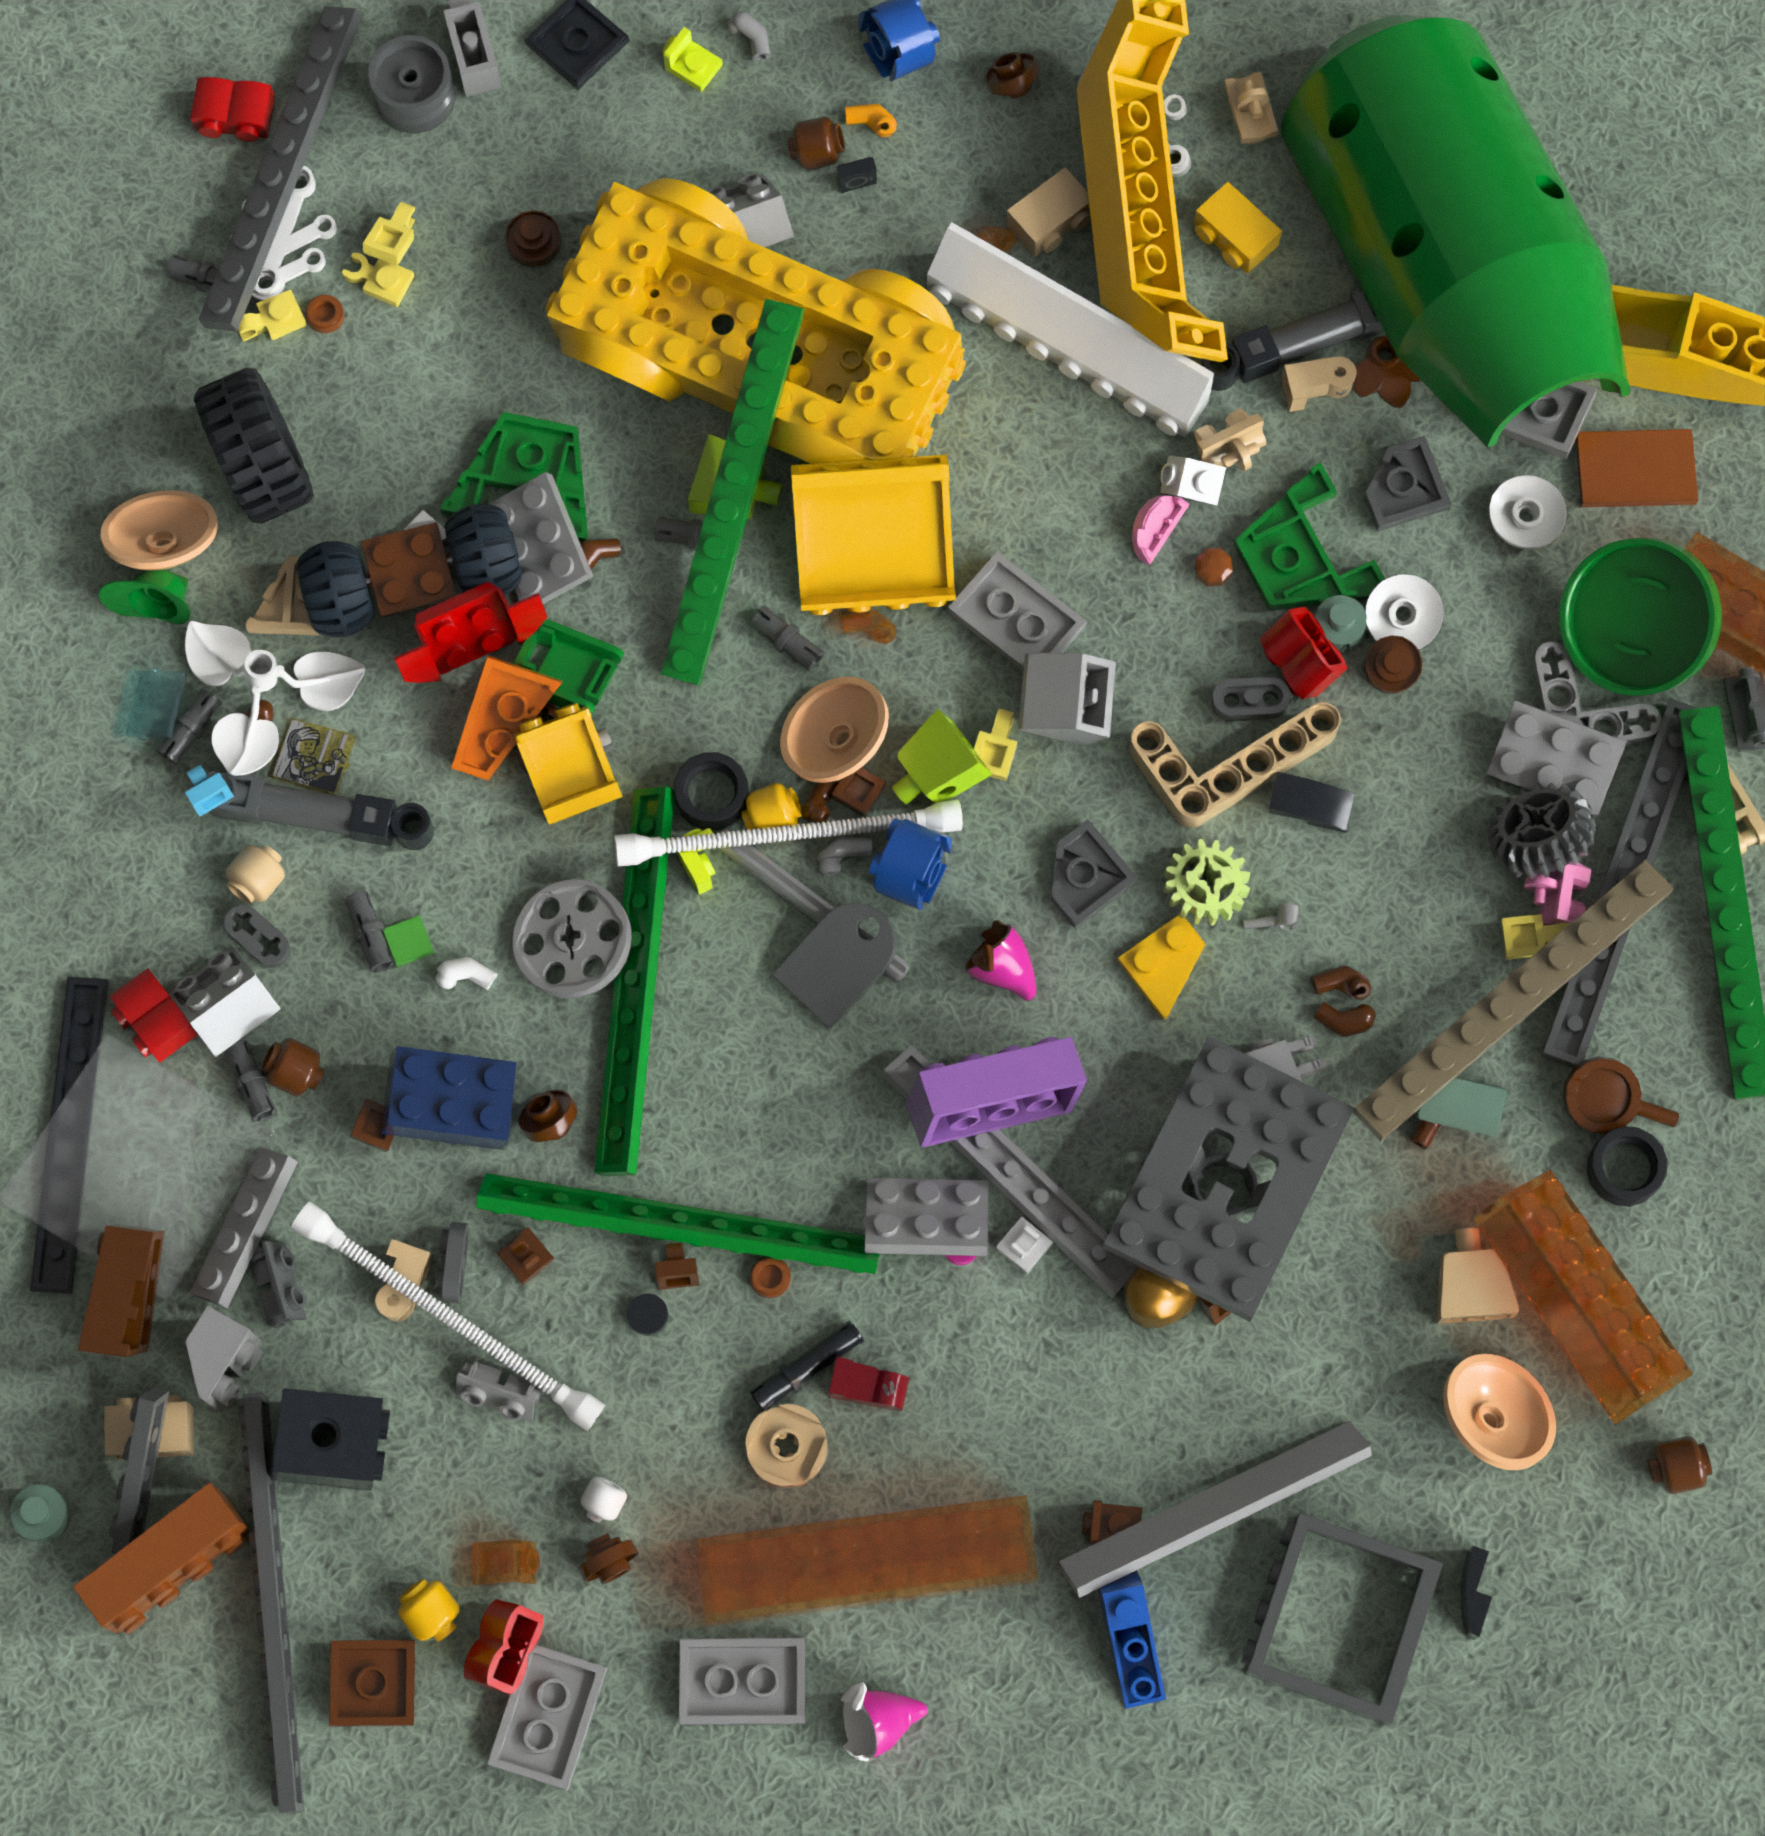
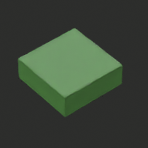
[383,915,434,968]

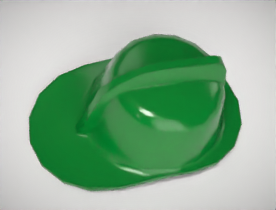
[98,569,191,625]

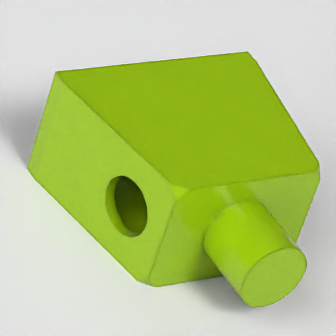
[688,434,783,519]
[892,708,992,805]

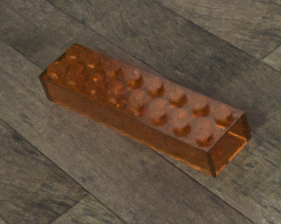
[696,1495,1038,1627]

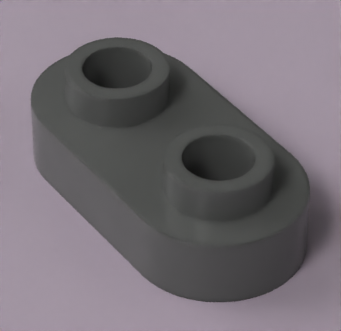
[1212,677,1291,721]
[435,1222,470,1304]

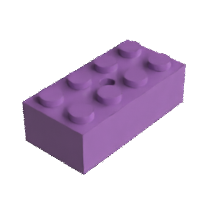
[906,1037,1087,1148]

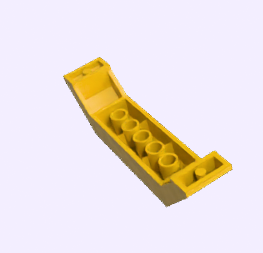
[1076,0,1228,362]

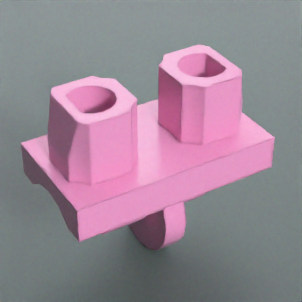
[1524,862,1591,926]

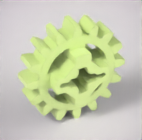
[1163,839,1250,926]

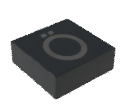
[837,157,877,193]

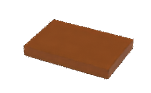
[1576,429,1698,508]

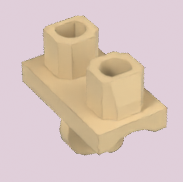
[1224,72,1278,144]
[1194,408,1266,472]

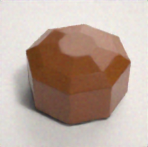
[1195,548,1232,587]

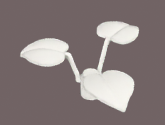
[185,621,365,776]

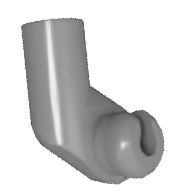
[816,836,872,876]

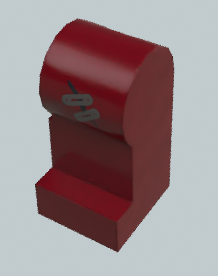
[829,1357,910,1411]

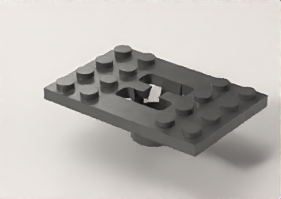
[1102,1036,1354,1322]

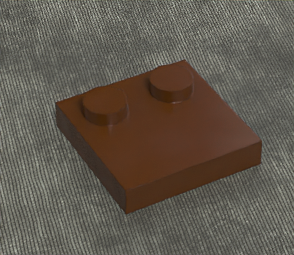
[329,1640,415,1727]

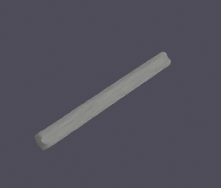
[716,828,909,982]

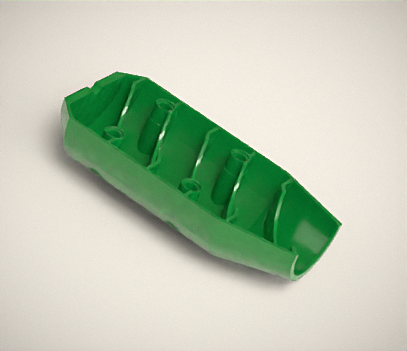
[1280,15,1630,448]

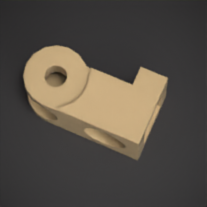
[1281,357,1357,412]
[375,1239,434,1322]

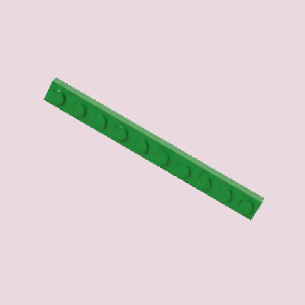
[661,298,805,686]
[1678,706,1765,1100]
[594,786,674,1176]
[476,1173,880,1274]

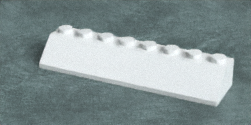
[927,222,1214,438]

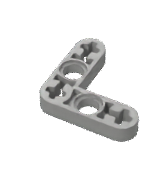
[1533,641,1662,744]

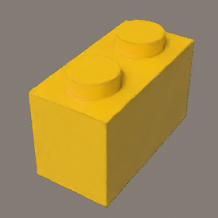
[1194,182,1282,274]

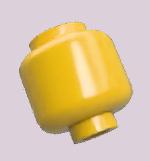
[742,783,803,831]
[397,1578,460,1642]

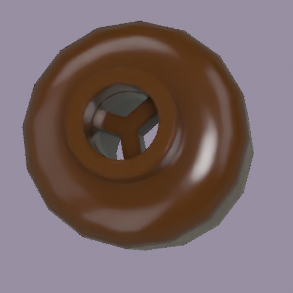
[787,116,845,170]
[261,1038,324,1097]
[1647,1436,1712,1494]

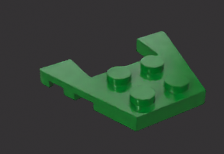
[440,412,588,543]
[1234,462,1386,611]

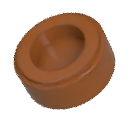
[305,295,344,333]
[750,1257,791,1299]

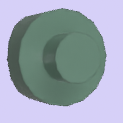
[1315,595,1367,653]
[10,1484,70,1543]

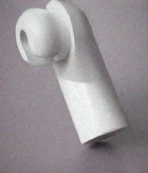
[435,957,497,990]

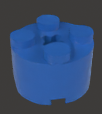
[858,0,940,81]
[869,818,952,910]

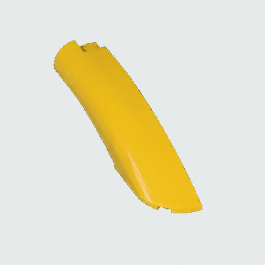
[1611,285,1765,406]

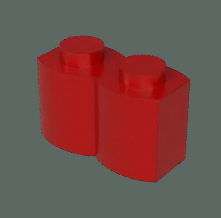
[190,77,276,142]
[1260,607,1348,700]
[109,968,199,1063]
[464,1599,543,1695]

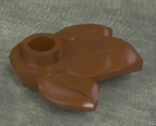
[1354,336,1421,409]

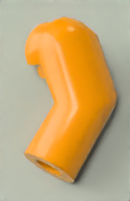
[845,104,897,137]

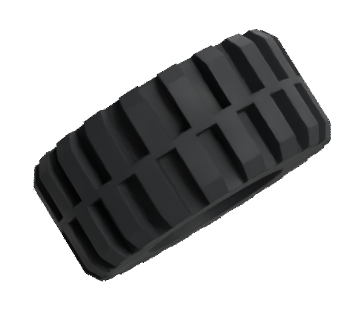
[194,367,314,524]

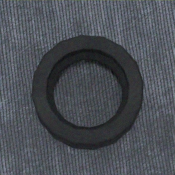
[674,752,749,830]
[1587,1126,1668,1207]

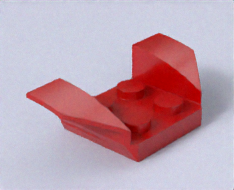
[394,582,548,683]

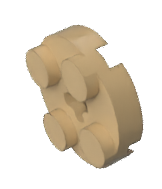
[745,1404,828,1488]

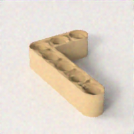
[1129,702,1341,828]

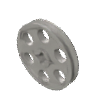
[512,879,632,998]

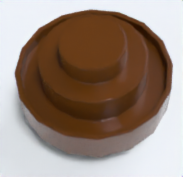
[984,52,1040,98]
[505,210,562,267]
[1364,635,1423,694]
[518,1089,577,1142]
[578,1534,639,1585]

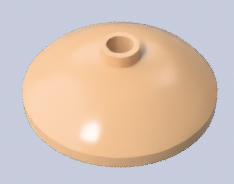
[100,490,218,571]
[780,677,889,783]
[1443,1354,1556,1470]

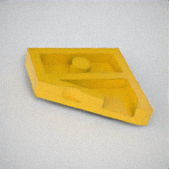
[1117,914,1205,1020]

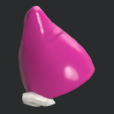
[841,1682,927,1762]

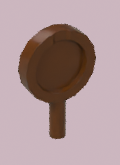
[1562,1056,1679,1134]

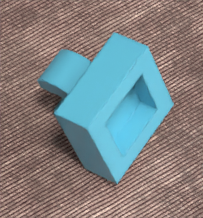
[185,765,234,817]

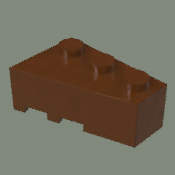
[78,1224,165,1357]

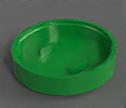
[1559,537,1722,696]

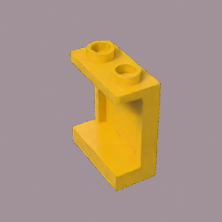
[513,703,622,825]

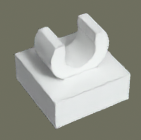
[996,1216,1053,1274]

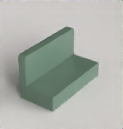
[1418,1077,1508,1136]

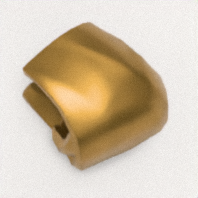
[1124,1266,1199,1328]

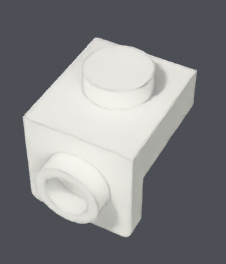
[1160,455,1226,505]

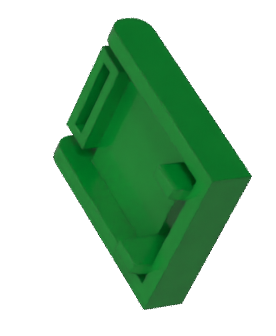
[513,619,624,717]

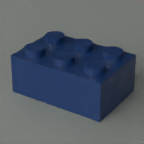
[381,1046,517,1149]

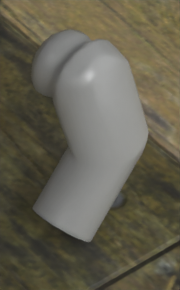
[728,12,770,61]

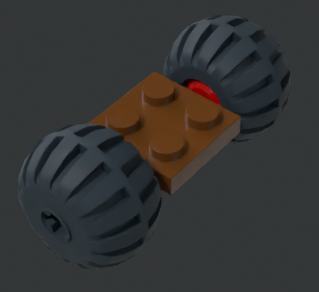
[296,504,522,638]

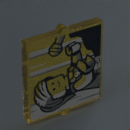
[271,718,356,795]

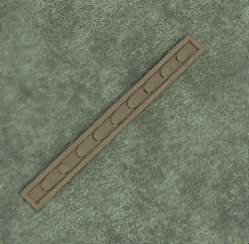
[1353,860,1674,1142]

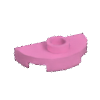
[1132,495,1190,565]

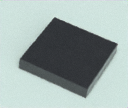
[525,0,630,90]

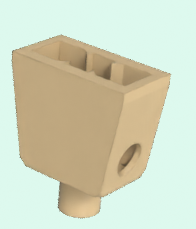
[1436,1228,1519,1324]

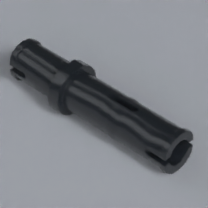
[749,1320,864,1412]

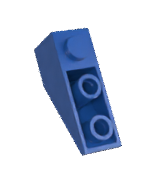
[1098,1570,1166,1709]

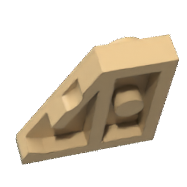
[246,556,320,635]

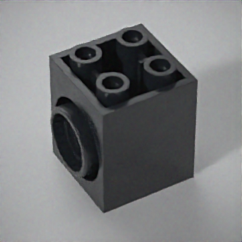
[272,1388,390,1490]

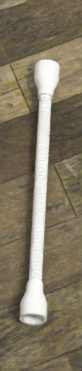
[614,800,963,867]
[291,1201,606,1432]

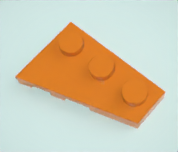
[451,656,563,781]

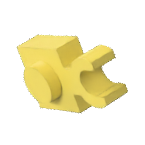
[342,253,414,308]

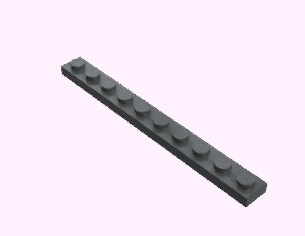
[198,6,362,331]
[1541,698,1697,1068]
[238,1392,305,1814]

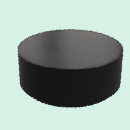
[627,1294,669,1336]

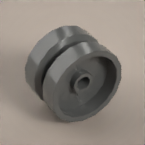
[368,35,456,134]

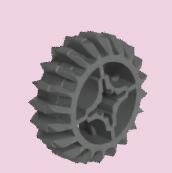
[1487,783,1596,880]

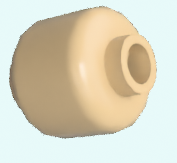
[225,845,285,904]

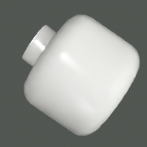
[580,1477,627,1523]

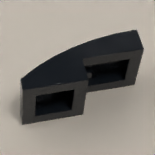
[1269,772,1354,833]
[1460,1546,1492,1640]

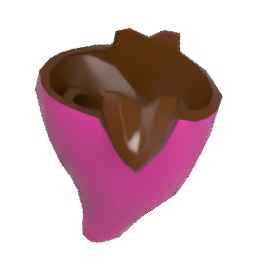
[965,920,1036,1001]

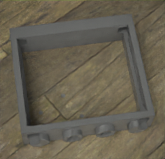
[1241,1512,1443,1726]

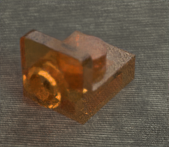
[472,1539,540,1586]

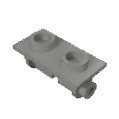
[455,1361,543,1422]

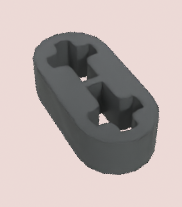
[224,905,291,968]

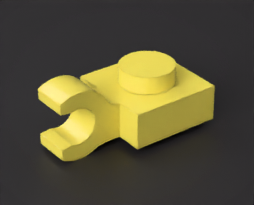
[363,202,415,266]
[238,290,307,341]
[974,708,1017,781]
[1500,914,1571,960]

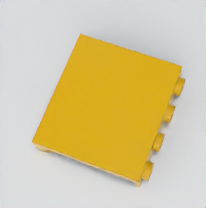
[791,454,956,615]

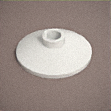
[1489,475,1567,549]
[1365,574,1444,649]

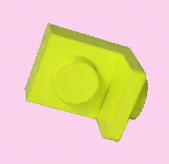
[662,27,723,92]
[676,828,715,895]

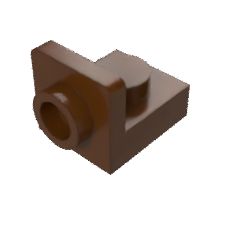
[1082,1500,1142,1545]

